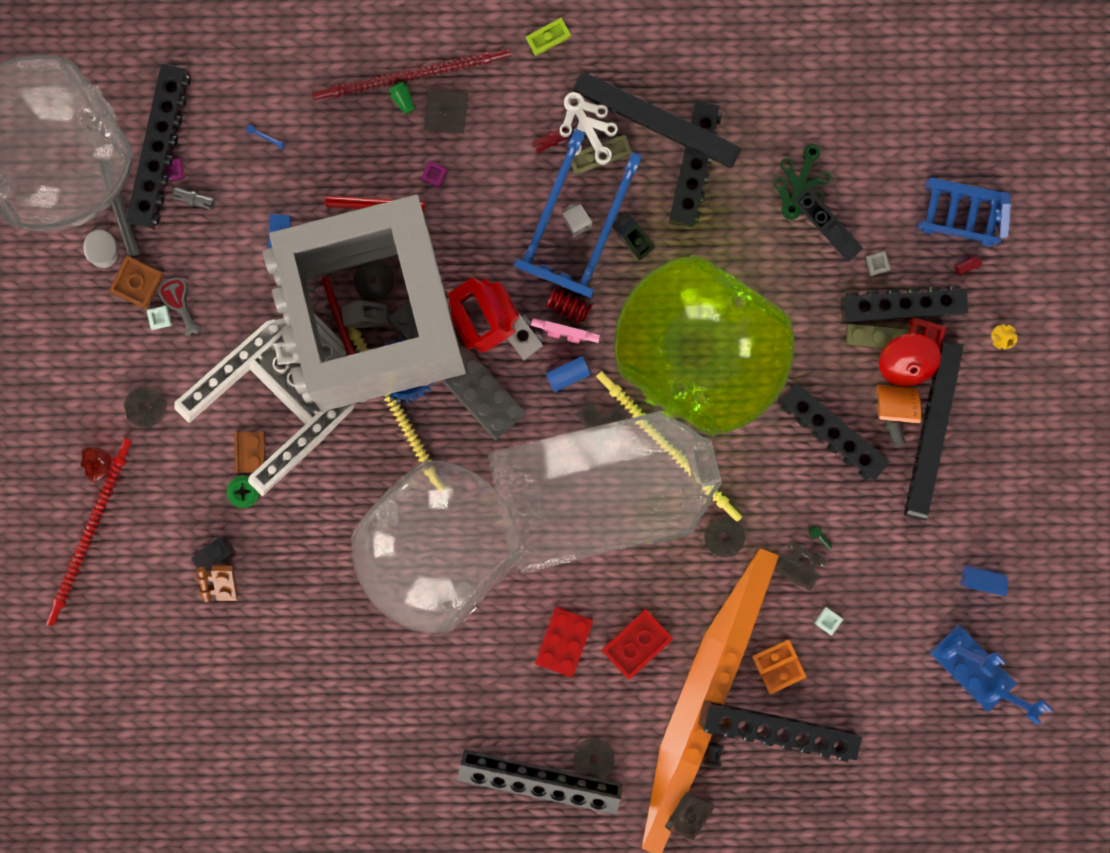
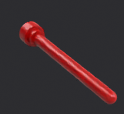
[321,276,357,356]

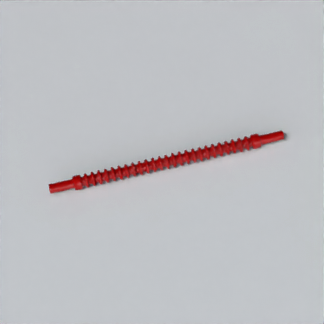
[46,438,133,626]

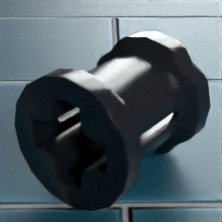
[703,743,724,767]

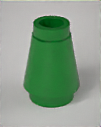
[389,82,415,114]

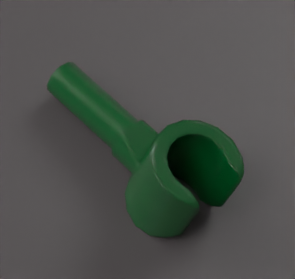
[808,526,832,550]

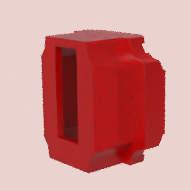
[448,277,519,353]

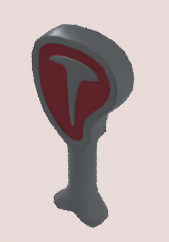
[158,277,201,336]

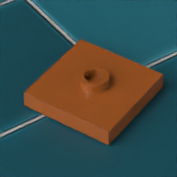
[109,255,164,310]

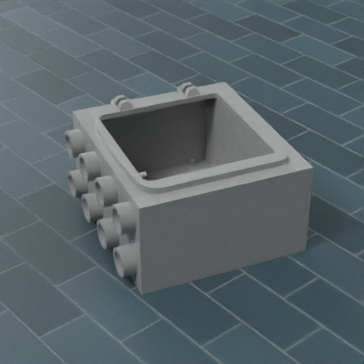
[263,194,466,412]

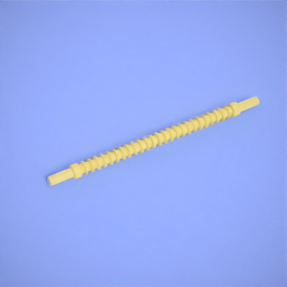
[346,327,445,492]
[596,371,742,522]

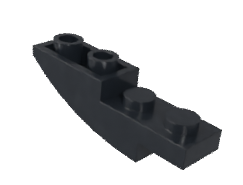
[793,188,864,262]

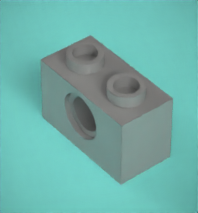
[507,314,544,361]

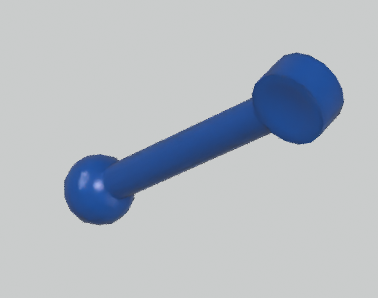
[247,125,285,149]

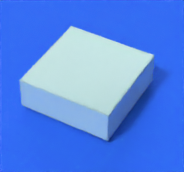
[147,306,172,330]
[814,607,843,636]

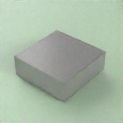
[865,251,891,276]

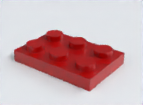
[535,606,593,678]
[601,608,673,680]

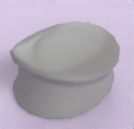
[83,230,119,268]

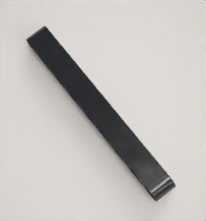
[572,72,742,168]
[904,340,963,521]

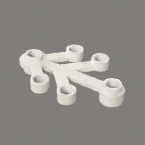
[559,92,617,165]

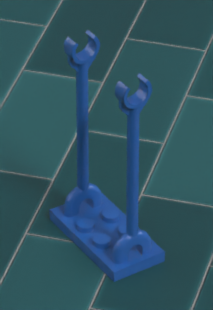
[514,128,642,298]
[930,625,1053,725]

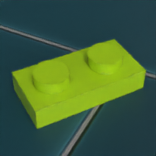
[526,18,571,57]

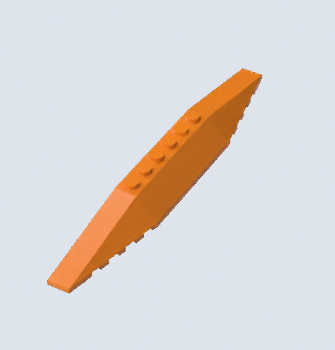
[642,548,779,853]

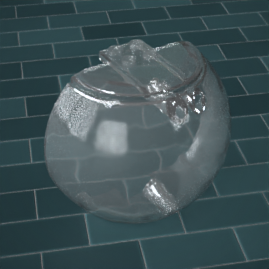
[0,55,134,232]
[351,460,522,634]

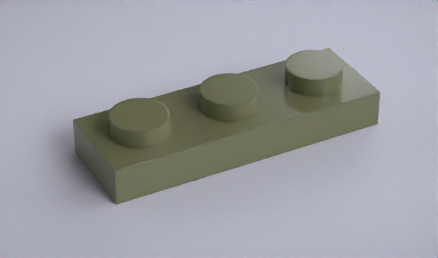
[571,135,632,176]
[845,324,909,348]

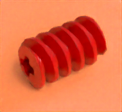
[547,285,593,325]

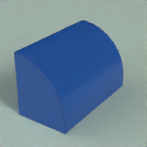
[546,356,591,393]
[960,565,1008,597]

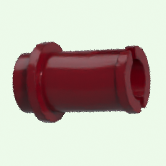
[954,254,982,276]

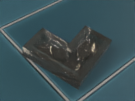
[575,401,632,445]

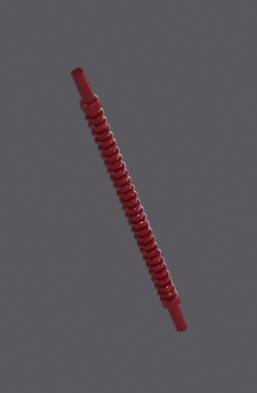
[312,49,511,100]

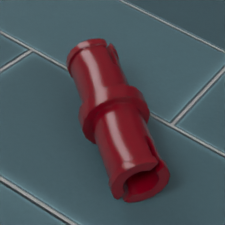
[532,127,573,154]

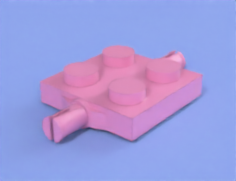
[531,318,600,344]

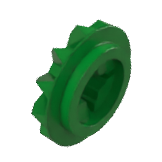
[227,476,259,508]

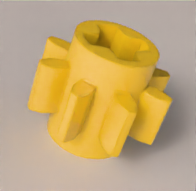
[991,324,1017,350]

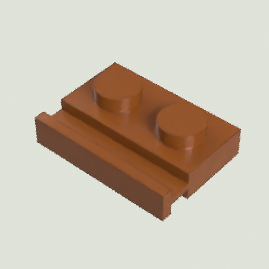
[234,432,266,473]

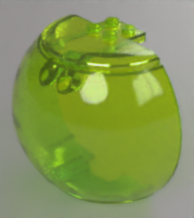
[614,255,794,436]

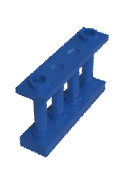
[916,178,1011,247]

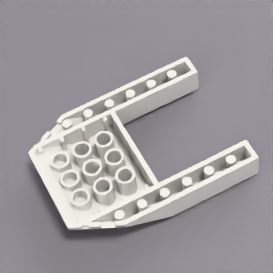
[175,314,355,496]

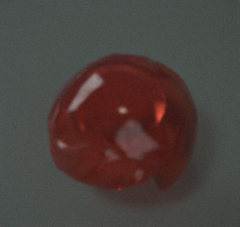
[80,447,112,483]

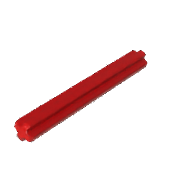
[325,196,425,213]

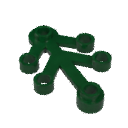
[773,144,831,220]

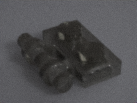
[774,541,827,592]

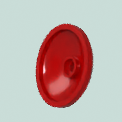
[879,333,941,387]

